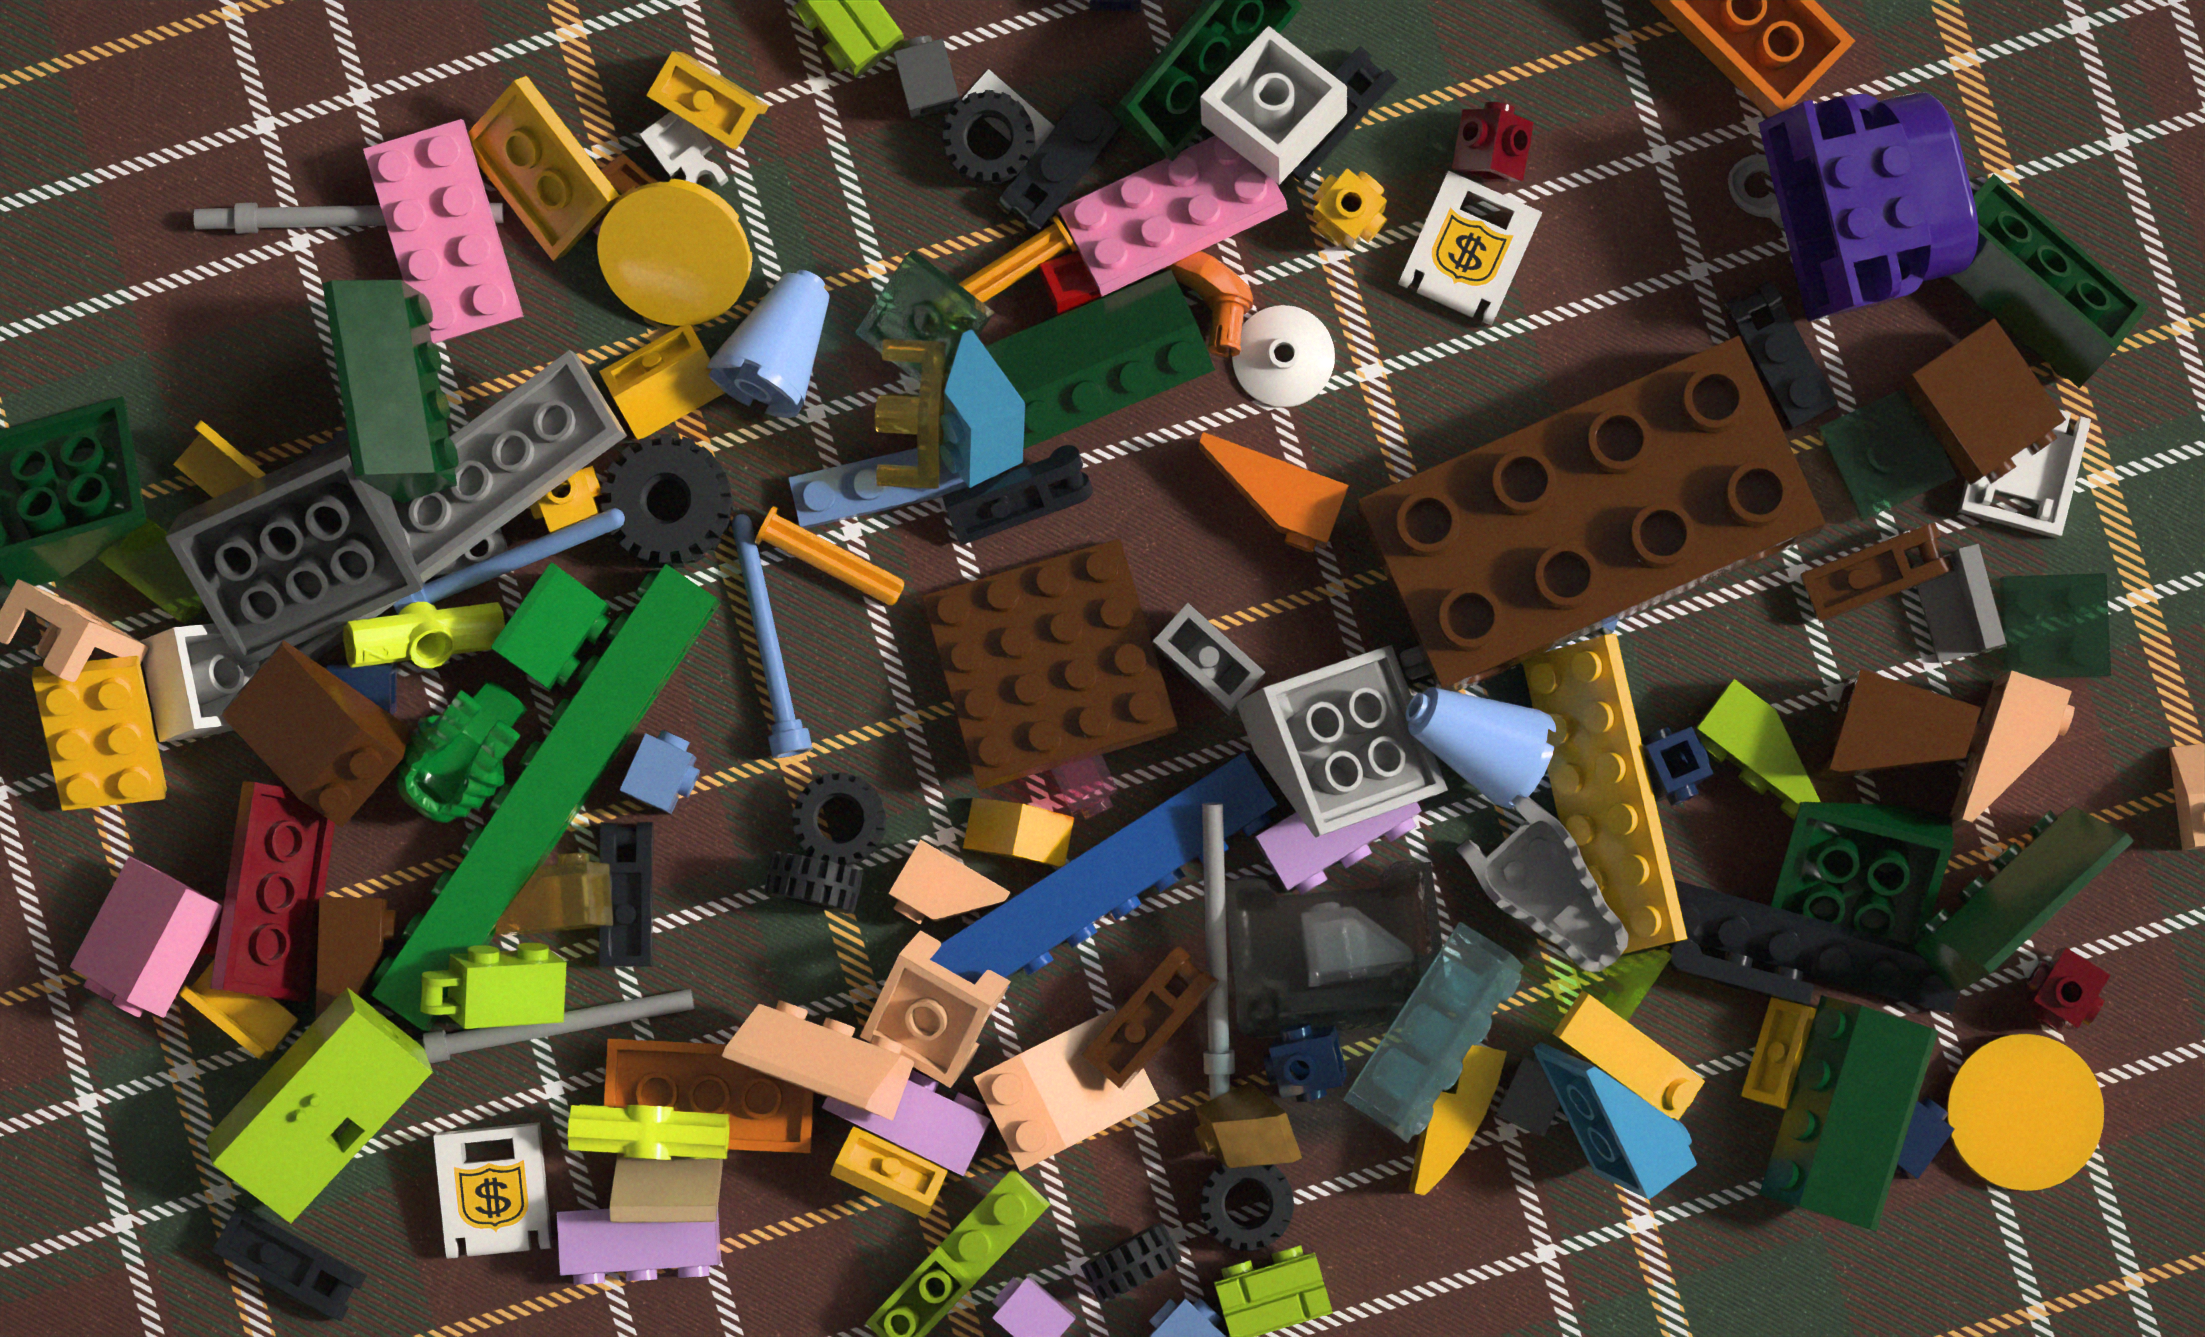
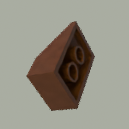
[221,640,410,828]

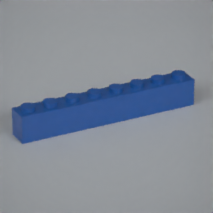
[930,752,1277,990]

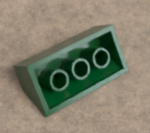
[1111,0,1303,162]
[1945,173,2149,389]
[984,269,1215,449]
[322,280,459,503]
[1913,806,2133,994]
[1759,995,1938,1232]

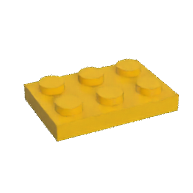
[468,76,620,261]
[32,655,167,811]

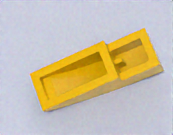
[1408,1042,1507,1195]

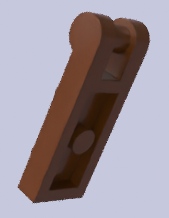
[1800,523,1955,624]
[1081,946,1219,1091]

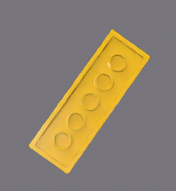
[1522,634,1687,955]

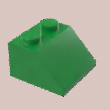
[490,562,612,693]

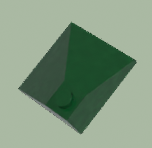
[0,396,147,591]
[1770,802,1954,946]

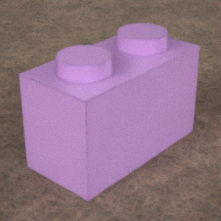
[992,1275,1076,1337]

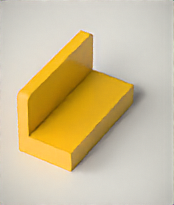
[646,51,770,149]
[599,324,725,440]
[173,420,266,498]
[178,959,301,1060]
[1741,997,1817,1109]
[830,1126,949,1219]

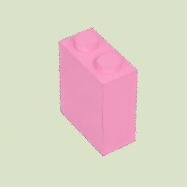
[70,856,223,1018]

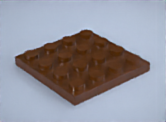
[922,538,1178,790]

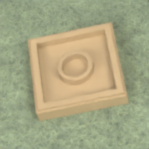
[610,1153,723,1223]

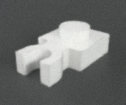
[640,111,729,186]

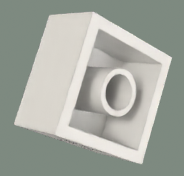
[1200,26,1347,185]

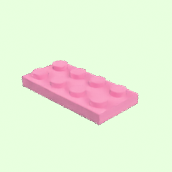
[363,119,524,344]
[1058,135,1288,296]

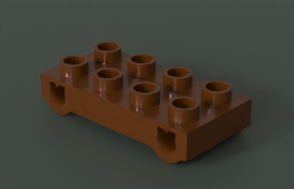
[1357,336,1825,692]

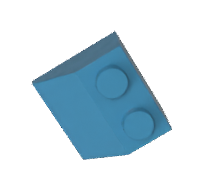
[940,329,1025,488]

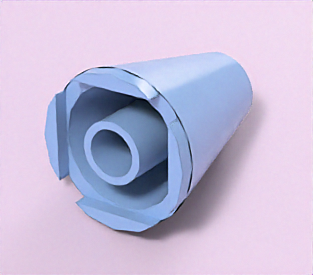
[707,270,830,418]
[1405,687,1556,809]

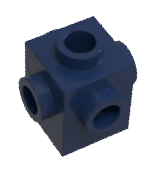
[1641,726,1713,806]
[1264,1023,1347,1102]

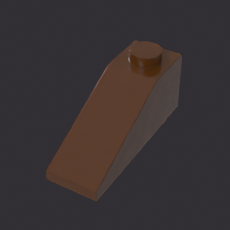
[315,897,397,1021]

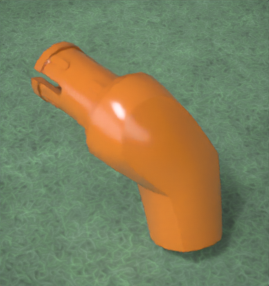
[1163,251,1253,357]

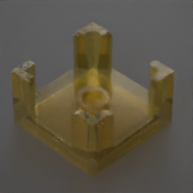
[875,339,946,489]

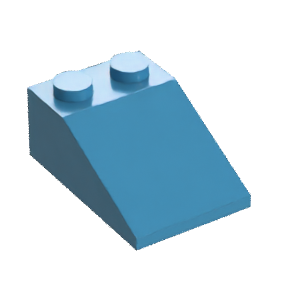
[1533,1042,1697,1200]

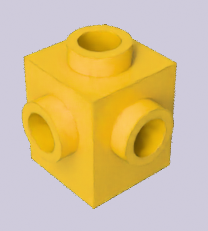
[1312,168,1387,250]
[530,466,603,533]

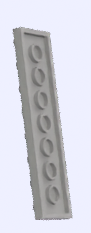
[293,350,627,661]

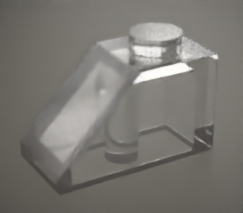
[1300,902,1414,987]

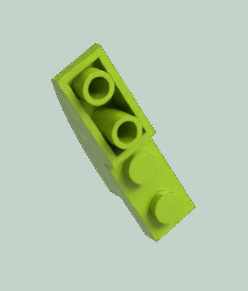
[866,1168,1051,1337]

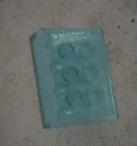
[1343,922,1523,1143]

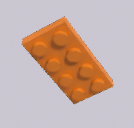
[604,1039,815,1153]

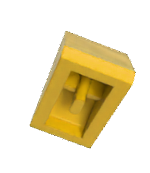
[963,797,1074,868]

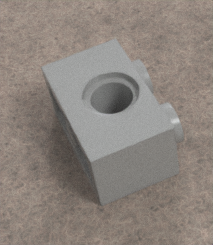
[1153,603,1265,716]

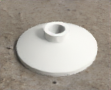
[1232,305,1335,408]

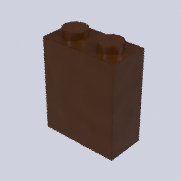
[1900,318,2066,485]

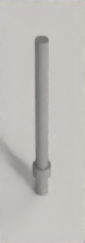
[194,203,504,234]
[1202,802,1235,1100]
[415,989,695,1064]

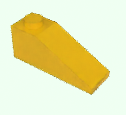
[1552,990,1705,1120]

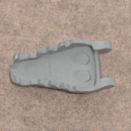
[1456,795,1629,972]

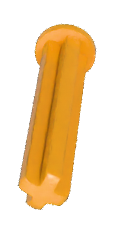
[932,216,1078,324]
[754,506,904,605]

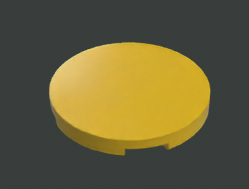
[597,179,752,326]
[1946,1034,2104,1191]

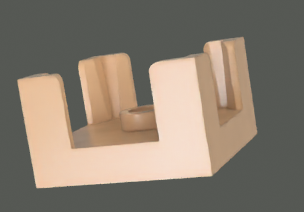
[0,579,149,682]
[860,930,1011,1088]

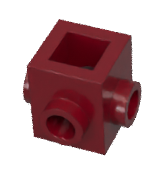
[1452,102,1534,182]
[2025,947,2111,1032]

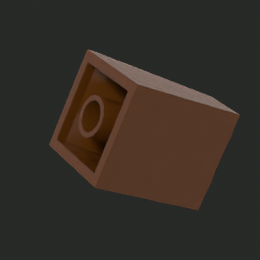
[1816,669,1985,780]

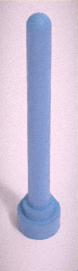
[393,508,625,614]
[731,514,813,759]

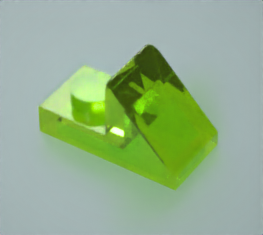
[1598,949,1672,1022]

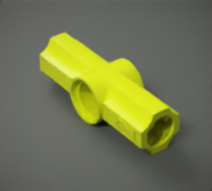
[343,601,505,668]
[567,1104,730,1160]

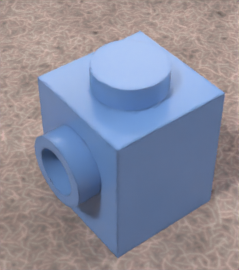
[620,730,700,814]
[1149,1297,1226,1337]

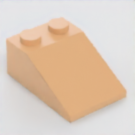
[1949,671,2074,829]
[973,1008,1160,1172]

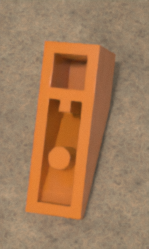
[1199,432,1349,553]

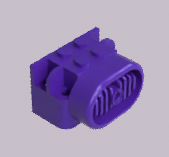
[1758,92,1979,322]

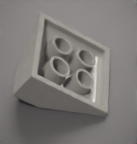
[1236,645,1448,838]

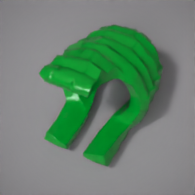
[396,678,528,823]

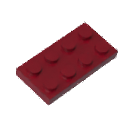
[210,781,335,1003]

